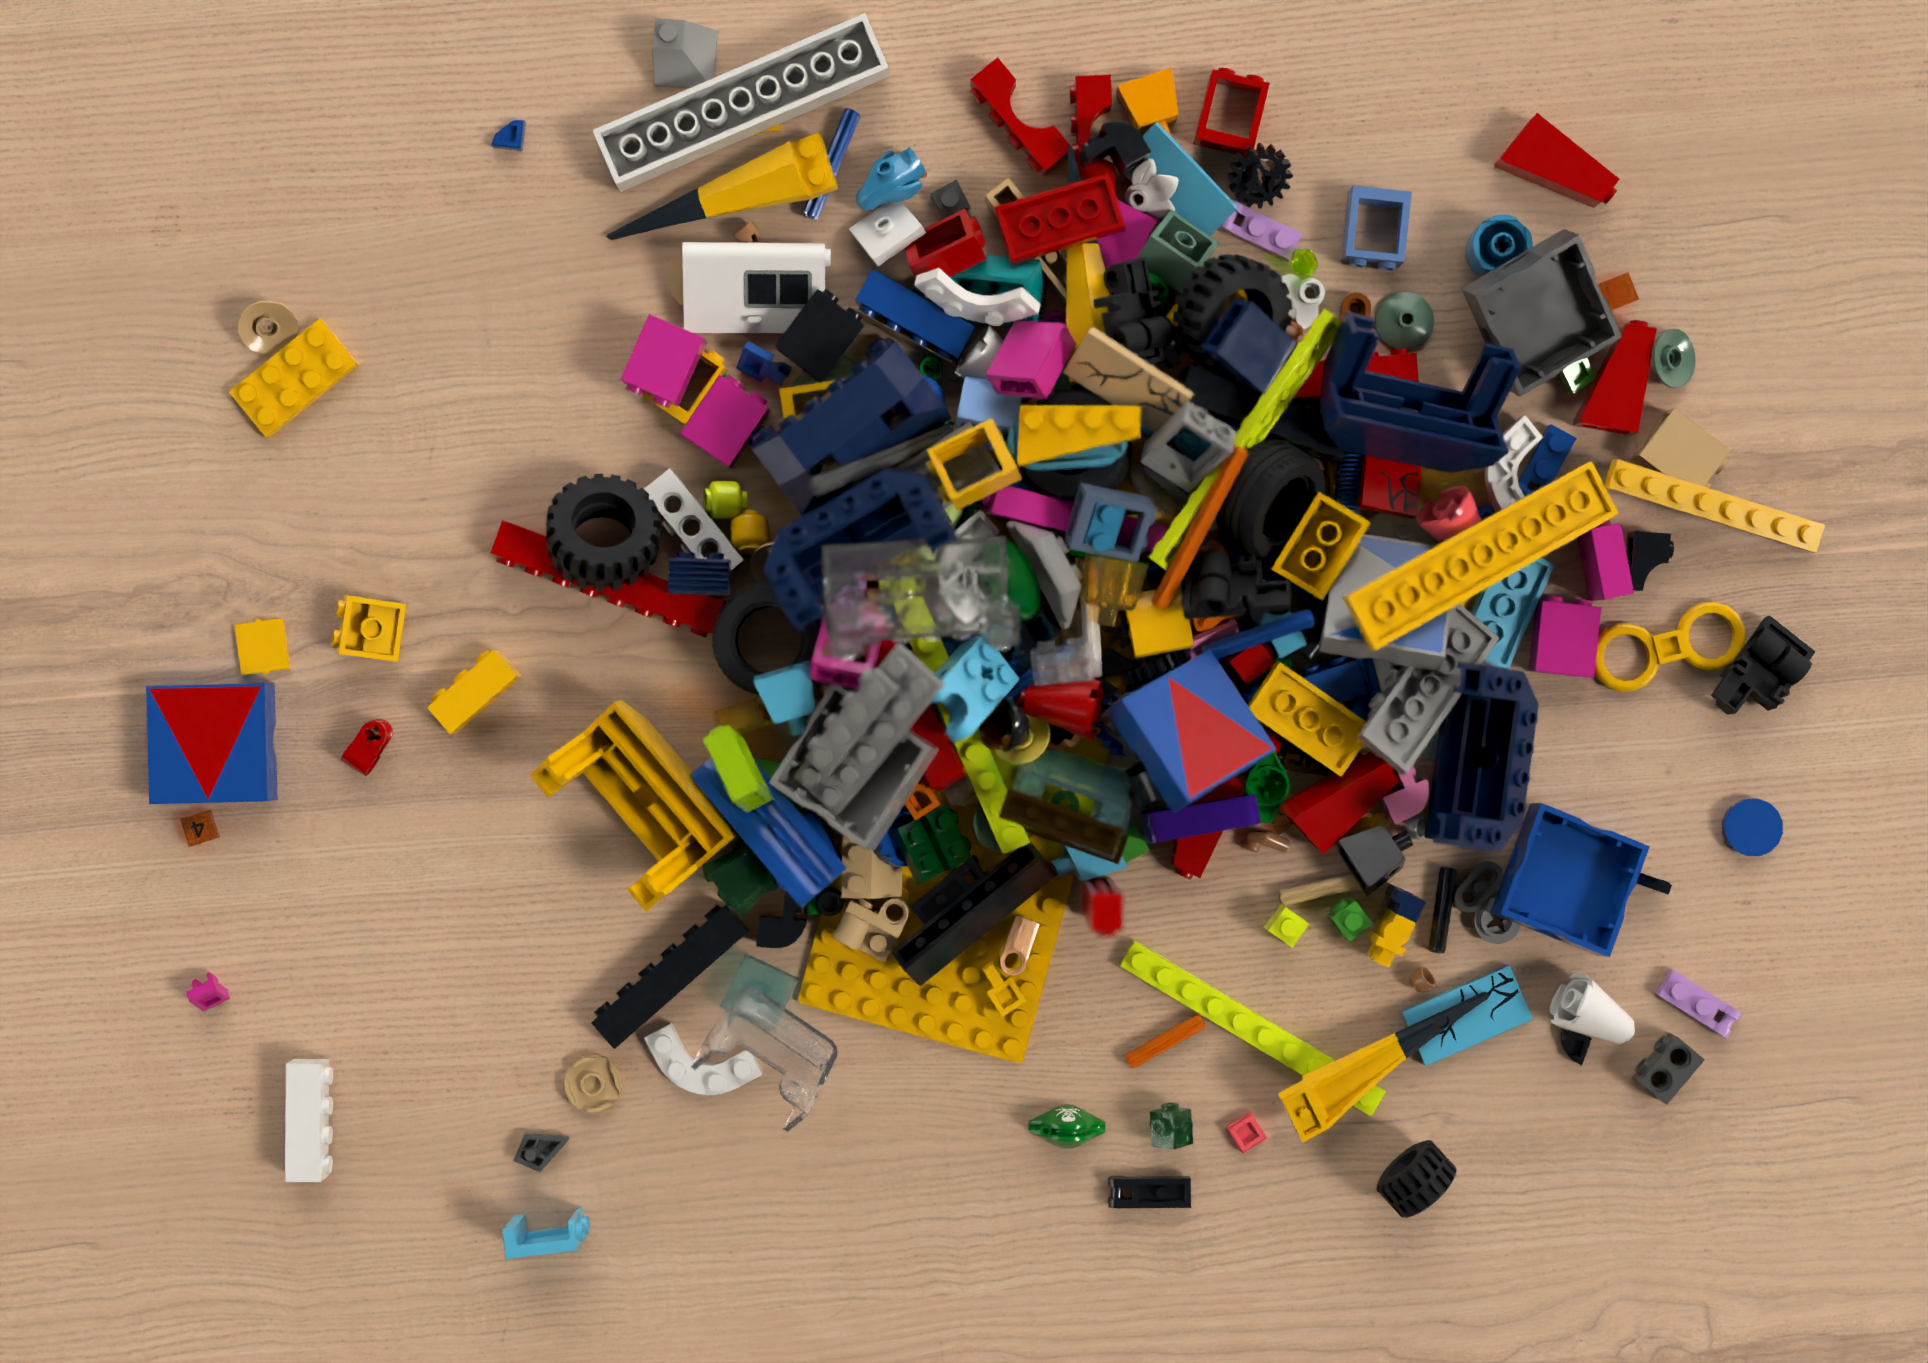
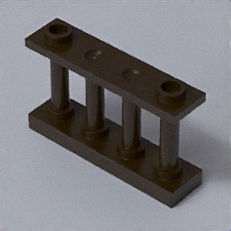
[998,788,1129,865]

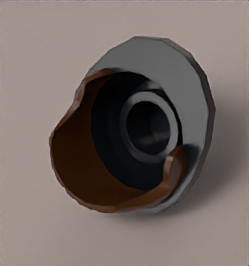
[980,698,1030,752]

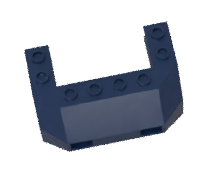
[1320,312,1521,473]
[748,337,951,515]
[763,467,960,632]
[1425,662,1539,851]

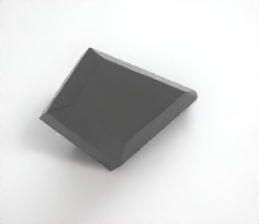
[513,1133,569,1172]

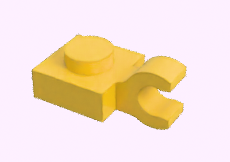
[982,961,1027,1017]

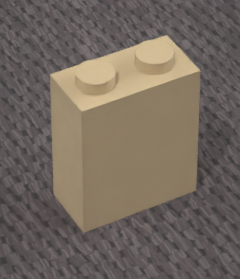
[1631,408,1731,488]

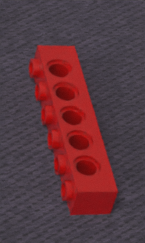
[1082,878,1123,937]

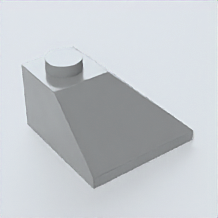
[653,18,718,89]

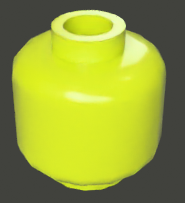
[703,481,747,519]

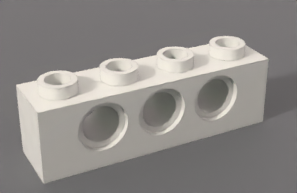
[644,468,746,574]

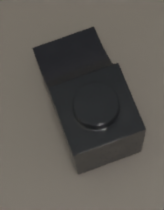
[1626,531,1674,592]

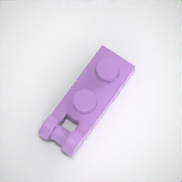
[1218,199,1302,262]
[1655,969,1743,1038]

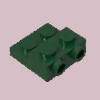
[891,804,972,885]

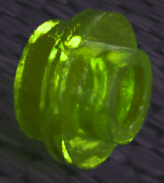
[1291,249,1318,278]

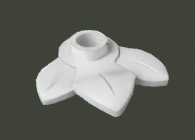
[1125,159,1179,218]
[1281,274,1325,330]

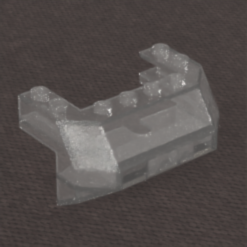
[821,536,1019,660]

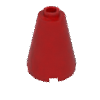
[1019,680,1103,739]

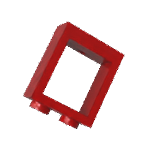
[1193,67,1270,155]
[904,209,987,278]

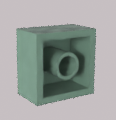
[1136,210,1219,294]

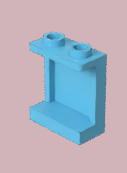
[502,1208,590,1259]

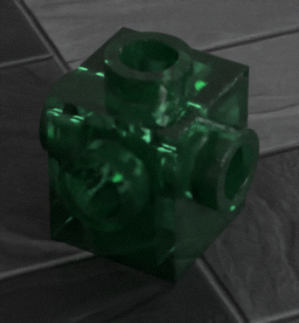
[1149,1102,1193,1149]

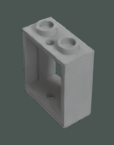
[1140,401,1236,492]

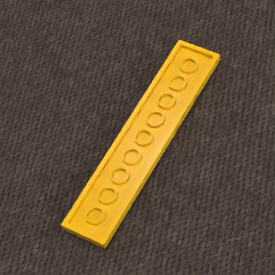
[1343,461,1619,652]

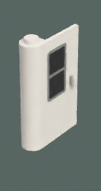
[682,242,831,333]

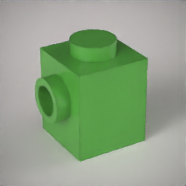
[1327,897,1373,942]

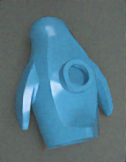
[856,147,927,212]

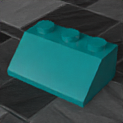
[950,255,1044,327]

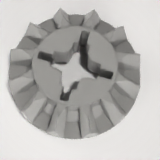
[1473,897,1521,944]

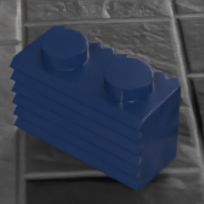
[668,552,731,596]

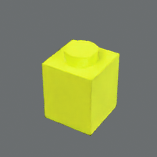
[1264,904,1309,948]

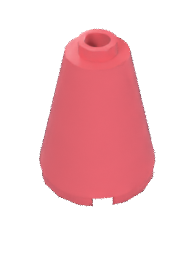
[1417,485,1482,543]

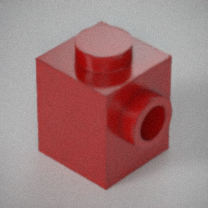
[1226,642,1275,685]

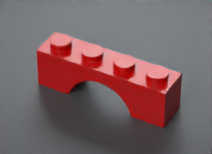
[969,57,1070,177]
[1069,74,1116,194]

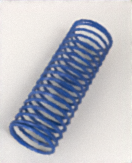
[1334,453,1363,514]

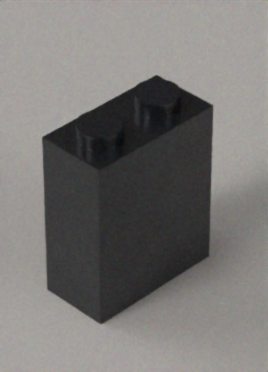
[774,289,865,383]

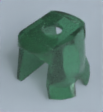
[703,839,778,916]

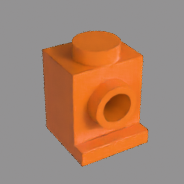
[905,781,941,820]

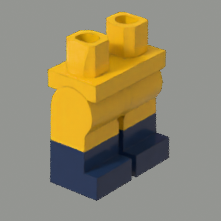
[1367,883,1426,968]

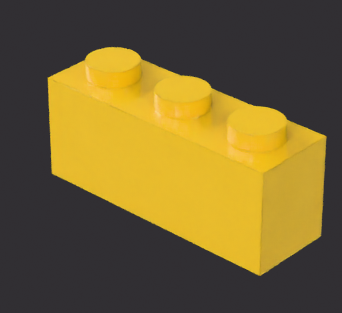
[427,649,522,734]

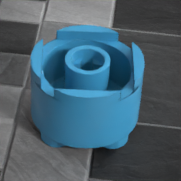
[1466,215,1533,276]

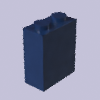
[1201,298,1297,394]

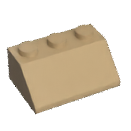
[841,834,902,899]

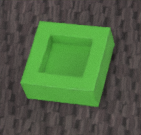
[1558,358,1596,394]
[1122,824,1150,863]

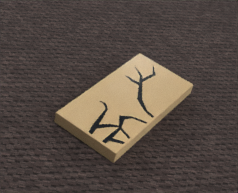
[1063,327,1194,432]

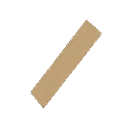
[853,308,955,369]

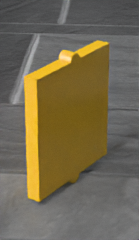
[234,618,291,675]

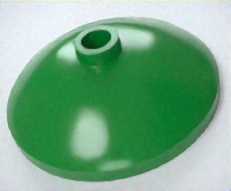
[977,537,1041,622]

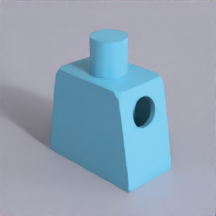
[754,660,816,736]
[1051,814,1127,881]

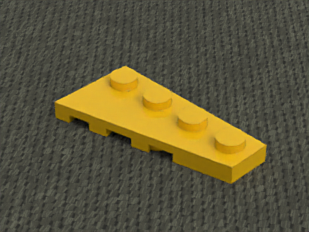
[1017,405,1141,467]

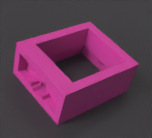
[810,604,886,689]

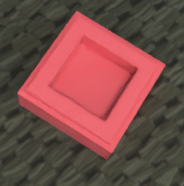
[1226,1112,1267,1154]

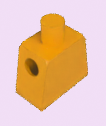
[1116,67,1179,135]

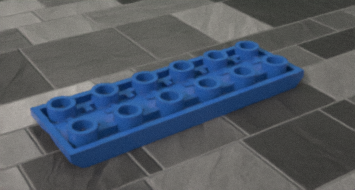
[690,757,847,908]

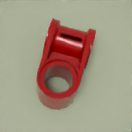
[341,719,393,776]

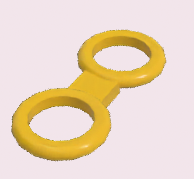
[1594,601,1745,692]

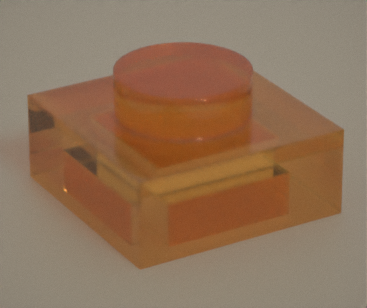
[1598,272,1639,311]

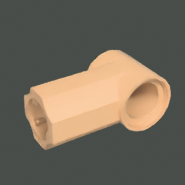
[1000,915,1040,975]

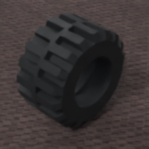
[1376,1140,1457,1218]

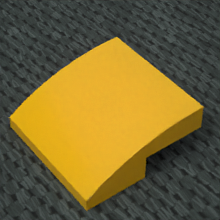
[1122,585,1194,658]

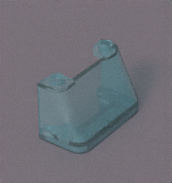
[1010,749,1134,835]

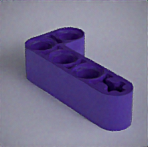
[1140,793,1261,843]

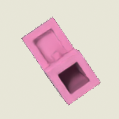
[1380,765,1429,825]

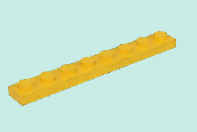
[1604,459,1825,553]

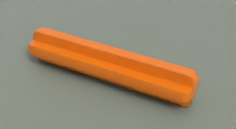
[1125,1014,1206,1069]

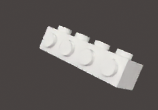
[285,1059,333,1182]

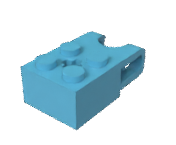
[931,633,1019,743]

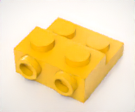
[331,595,407,662]

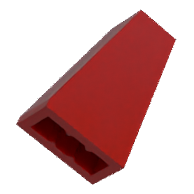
[1494,113,1620,208]
[1573,320,1657,436]
[1279,752,1400,854]
[1171,777,1246,880]

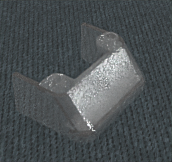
[690,987,838,1132]

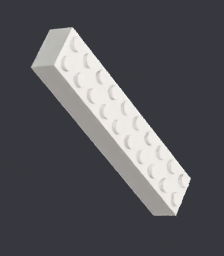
[593,13,890,192]

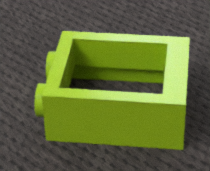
[703,725,773,813]

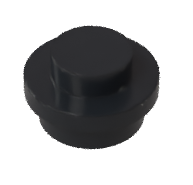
[815,887,845,916]

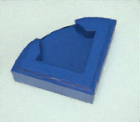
[491,120,526,151]

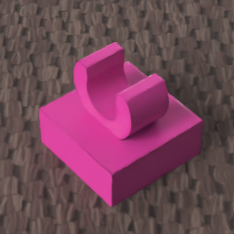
[187,972,230,1012]

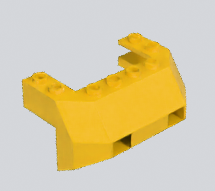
[529,700,737,912]

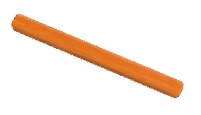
[1152,445,1248,609]

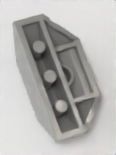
[1006,521,1083,630]

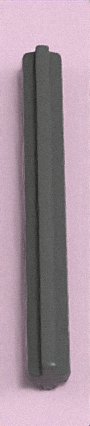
[809,423,955,495]

